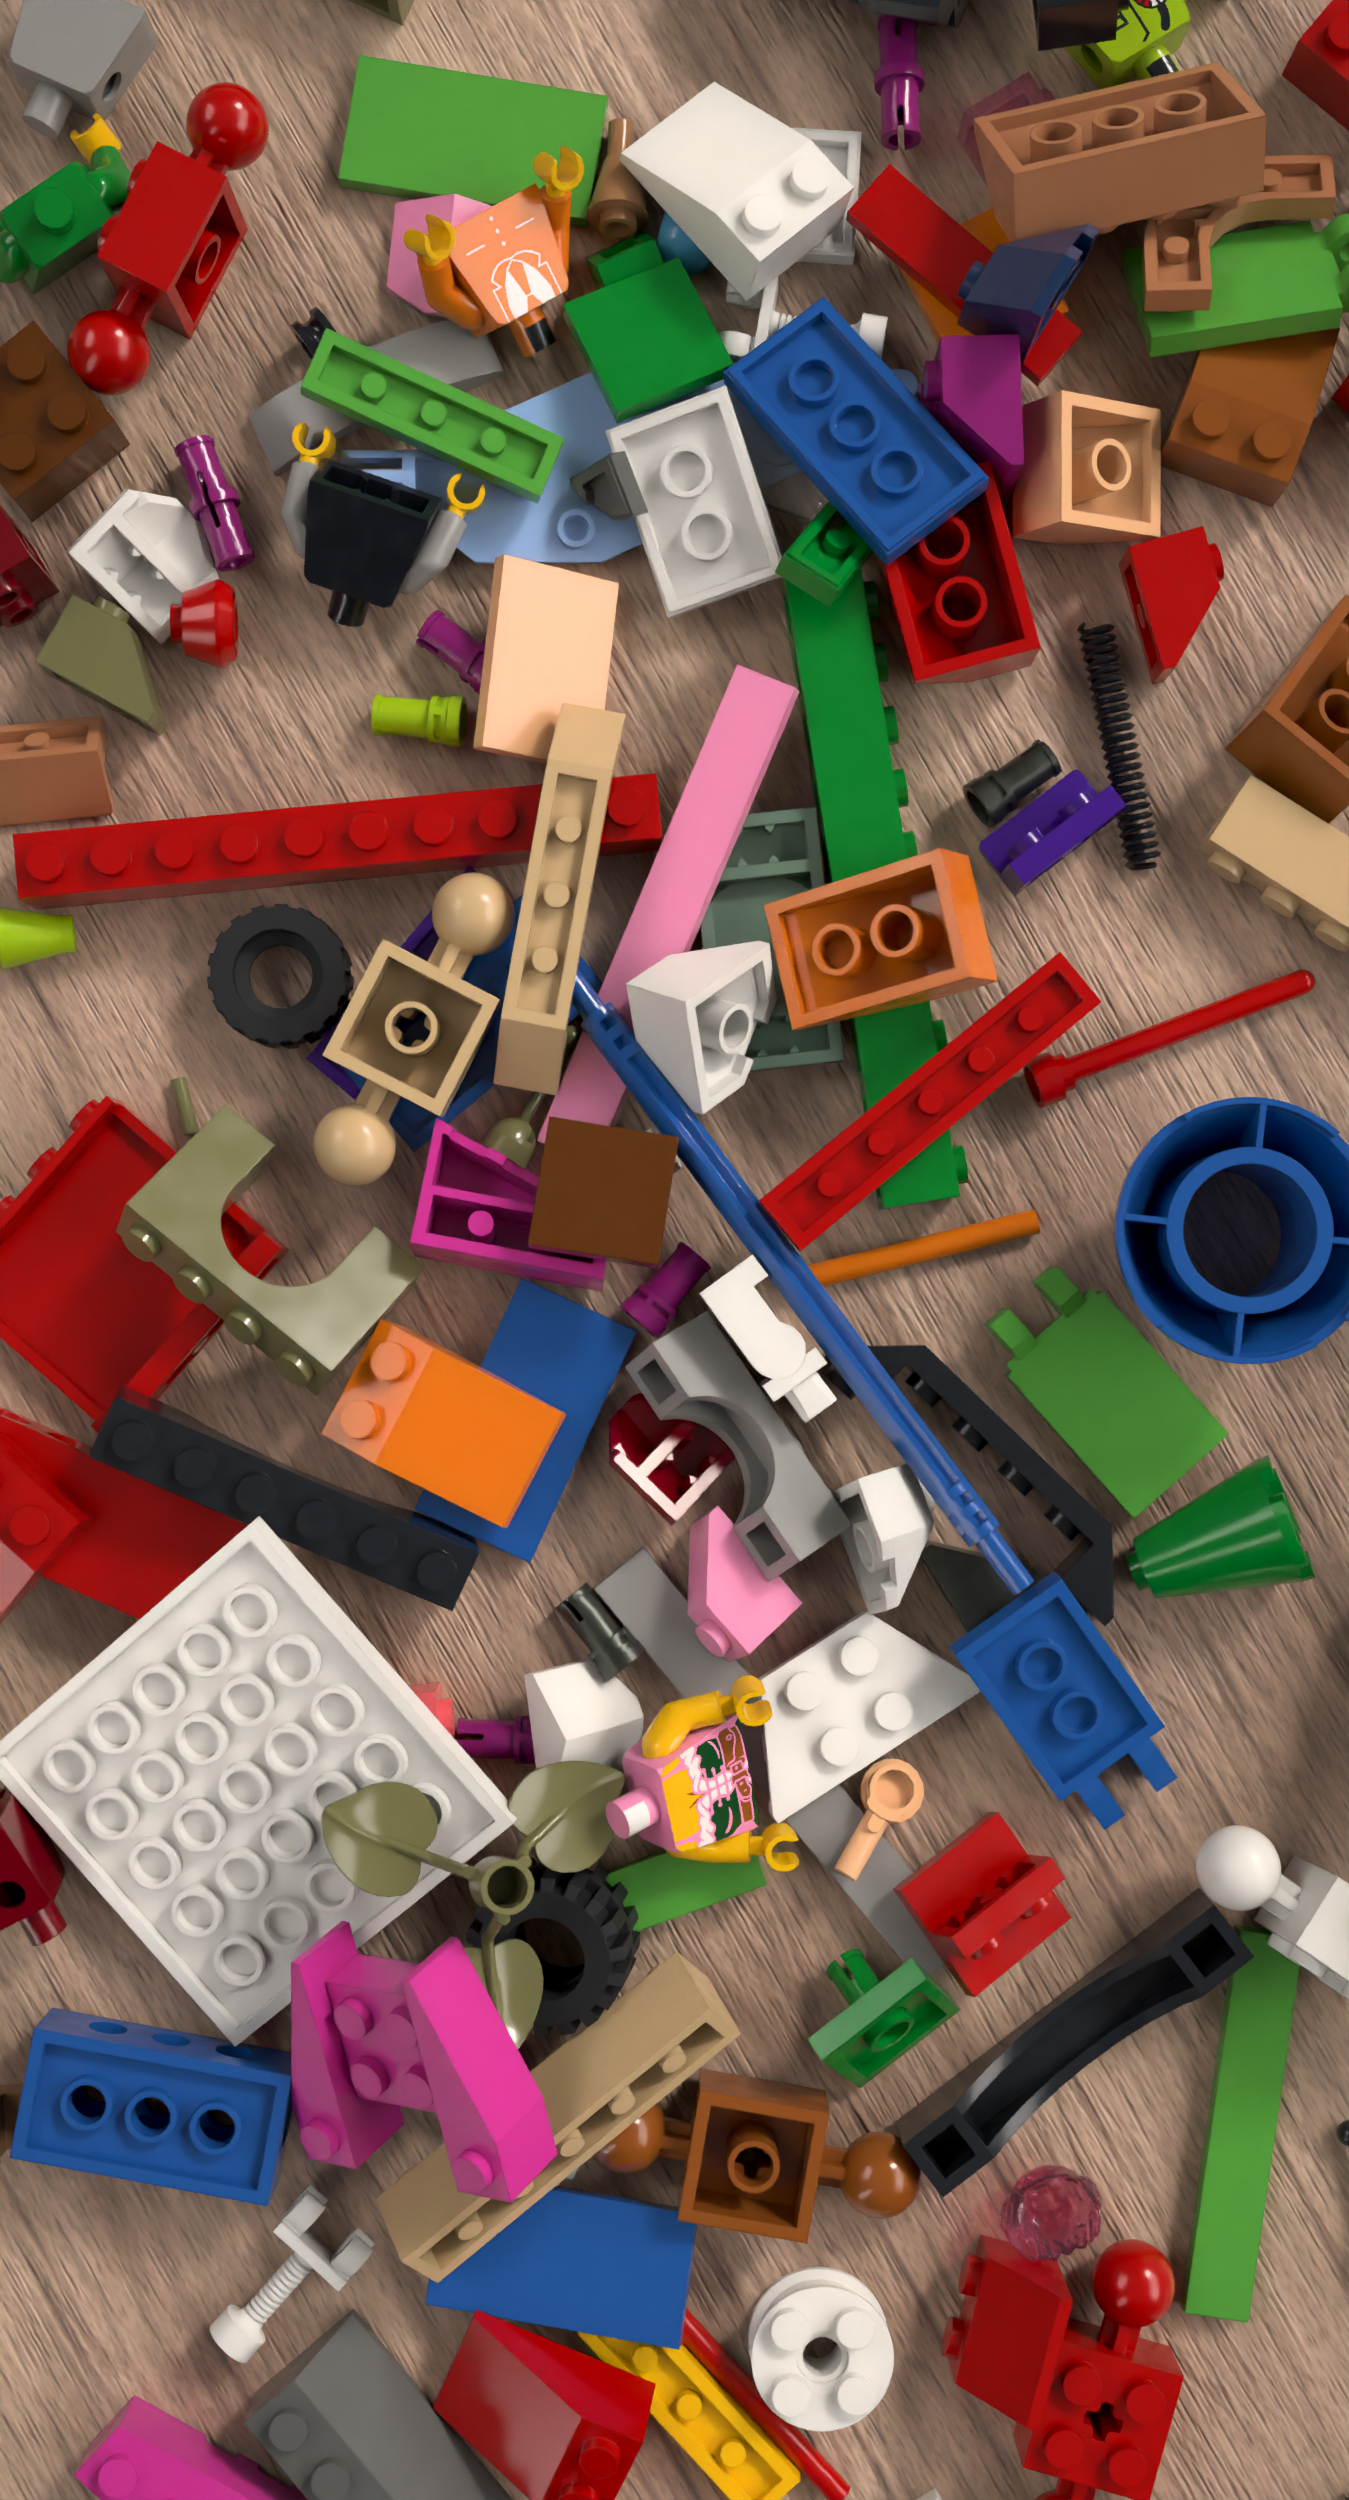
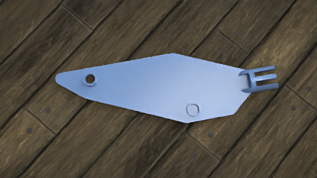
[339,369,918,564]

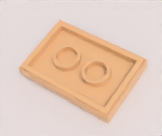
[473,554,619,765]

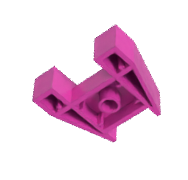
[291,1921,558,2203]

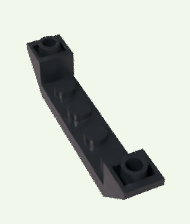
[822,1344,1114,1626]

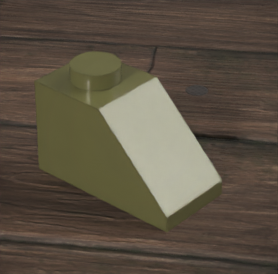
[35,594,166,736]

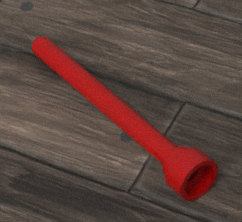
[1023,969,1315,1108]

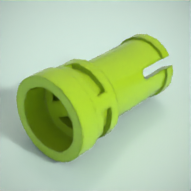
[371,694,467,748]

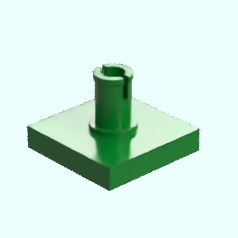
[808,1949,961,2088]

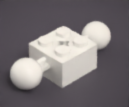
[1196,1825,1349,2000]

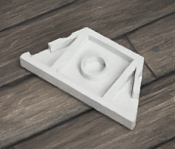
[758,1611,981,1824]

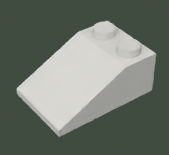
[619,82,854,301]

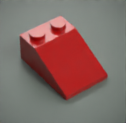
[0,1430,96,1624]
[433,2309,656,2500]

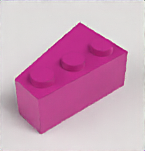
[410,1118,608,1292]

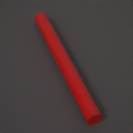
[682,2308,851,2500]

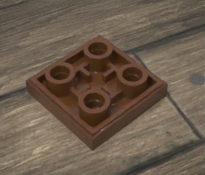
[528,1116,679,1269]

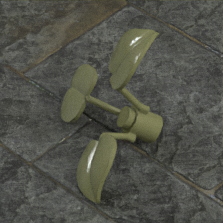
[321,1761,625,2049]

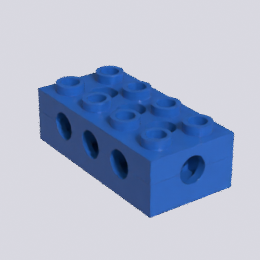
[9,2008,293,2206]

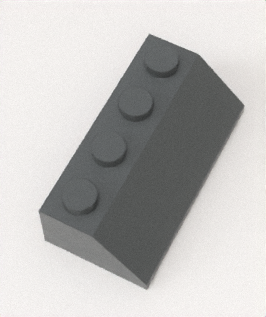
[244,2309,513,2500]

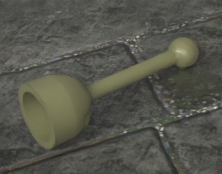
[480,1026,582,1169]

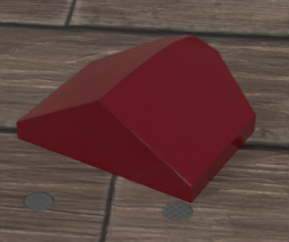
[608,1393,735,1526]

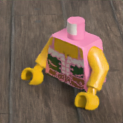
[605,1675,799,1872]

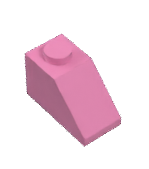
[687,1506,802,1663]

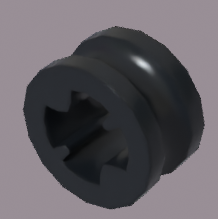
[290,307,337,361]

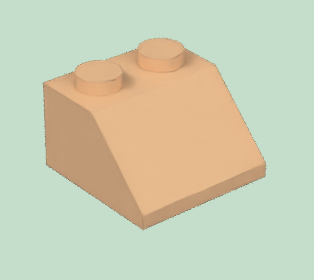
[1013,390,1161,545]

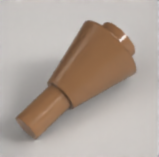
[586,118,650,240]

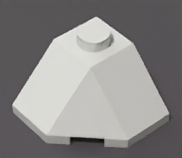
[626,941,777,1115]
[832,1464,934,1615]

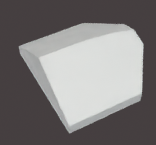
[67,489,219,644]
[524,1658,644,1772]

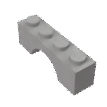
[625,1311,852,1582]

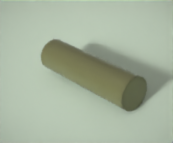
[170,1077,199,1136]

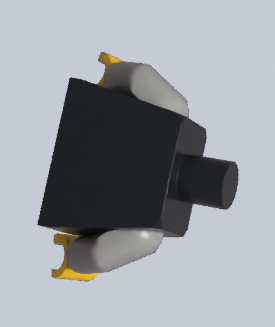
[282,422,485,627]

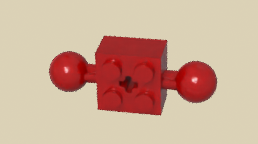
[67,82,269,396]
[1013,2239,1184,2500]

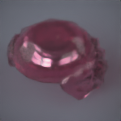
[999,2165,1103,2262]

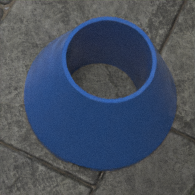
[1114,1097,1349,1364]

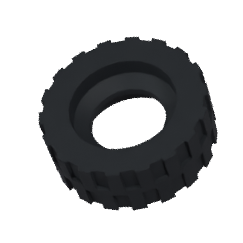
[207,904,354,1049]

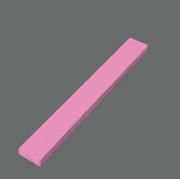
[537,664,799,1144]

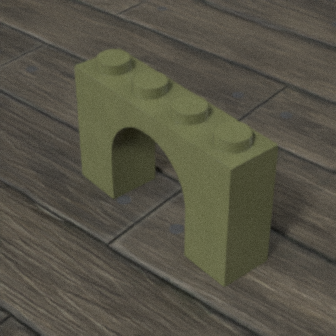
[116,1104,424,1396]

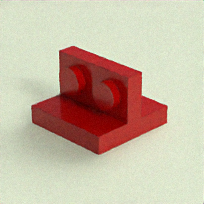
[893,1812,1072,1997]

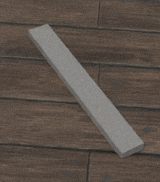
[594,1546,945,1976]

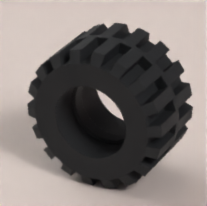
[466,1856,641,2036]

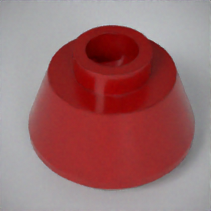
[170,579,239,668]

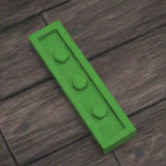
[301,328,565,504]

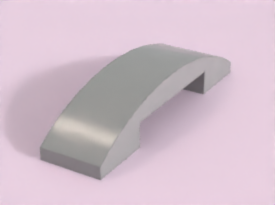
[248,319,504,476]

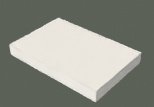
[605,385,783,618]

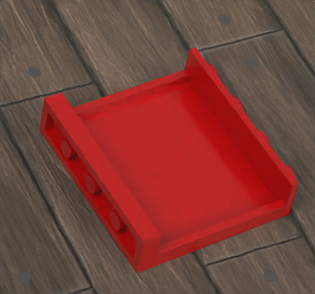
[0,1096,290,1433]

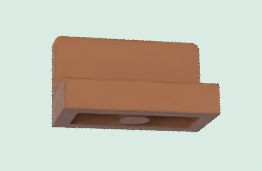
[0,715,114,826]

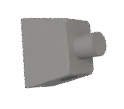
[9,0,158,138]

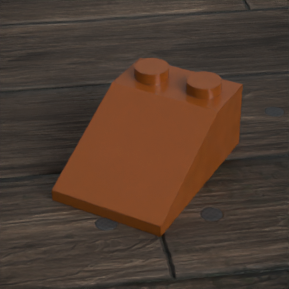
[1161,328,1340,507]
[1225,594,1349,824]

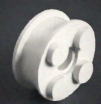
[748,2266,894,2432]

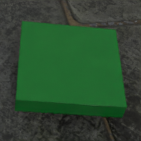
[563,257,733,423]

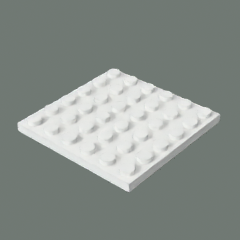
[0,1516,517,2047]

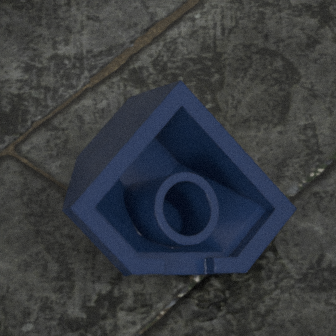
[956,224,1100,364]

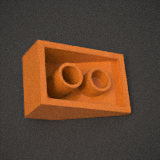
[764,848,998,1031]
[321,1319,566,1528]

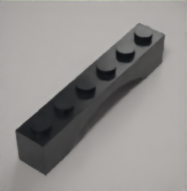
[88,1385,479,1611]
[896,1888,1254,2198]

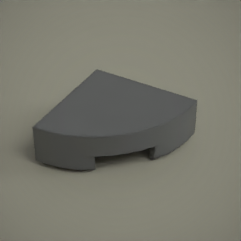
[570,451,648,520]

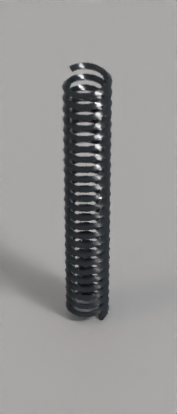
[1077,622,1161,870]

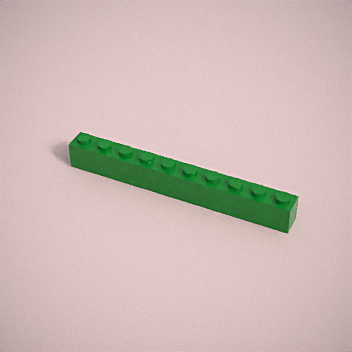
[782,569,968,1210]

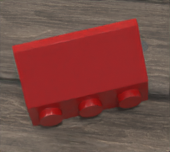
[881,461,1041,684]

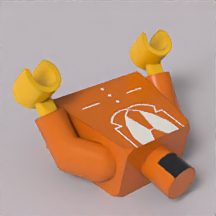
[403,145,584,358]

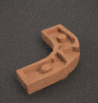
[1142,154,1336,312]

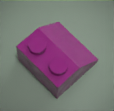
[918,334,1024,504]

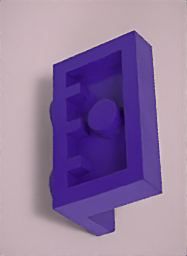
[978,770,1127,897]

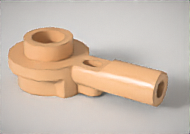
[834,1759,924,1882]

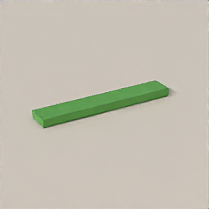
[1180,1925,1300,2323]

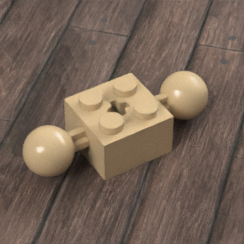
[313,873,515,1186]

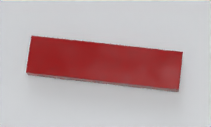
[846,163,1083,387]

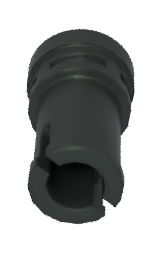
[963,739,1062,828]
[554,1582,646,1682]

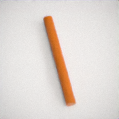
[807,1209,1040,1287]

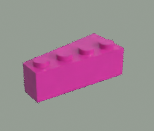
[74,2395,307,2500]

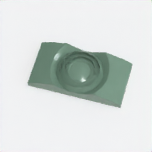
[700,807,844,1072]

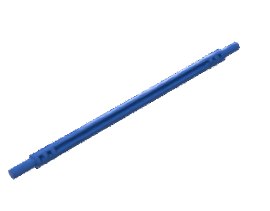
[572,969,1034,1596]

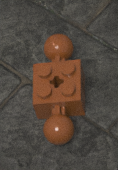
[592,2068,921,2244]

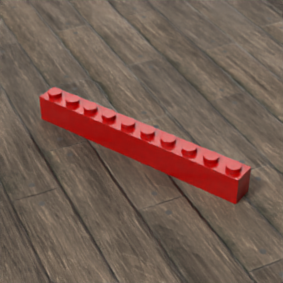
[13,773,663,910]

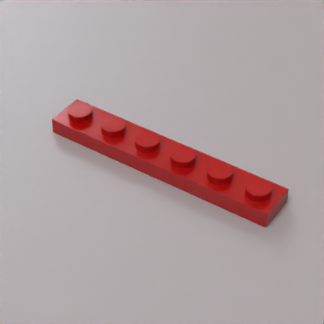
[758,952,1101,1251]

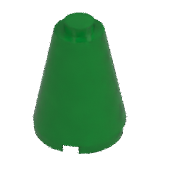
[1126,1455,1316,1599]

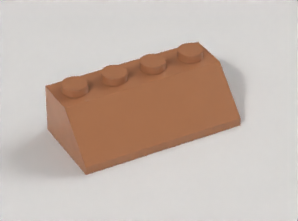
[973,62,1267,242]

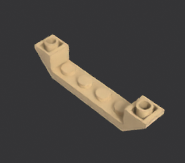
[493,702,626,1096]

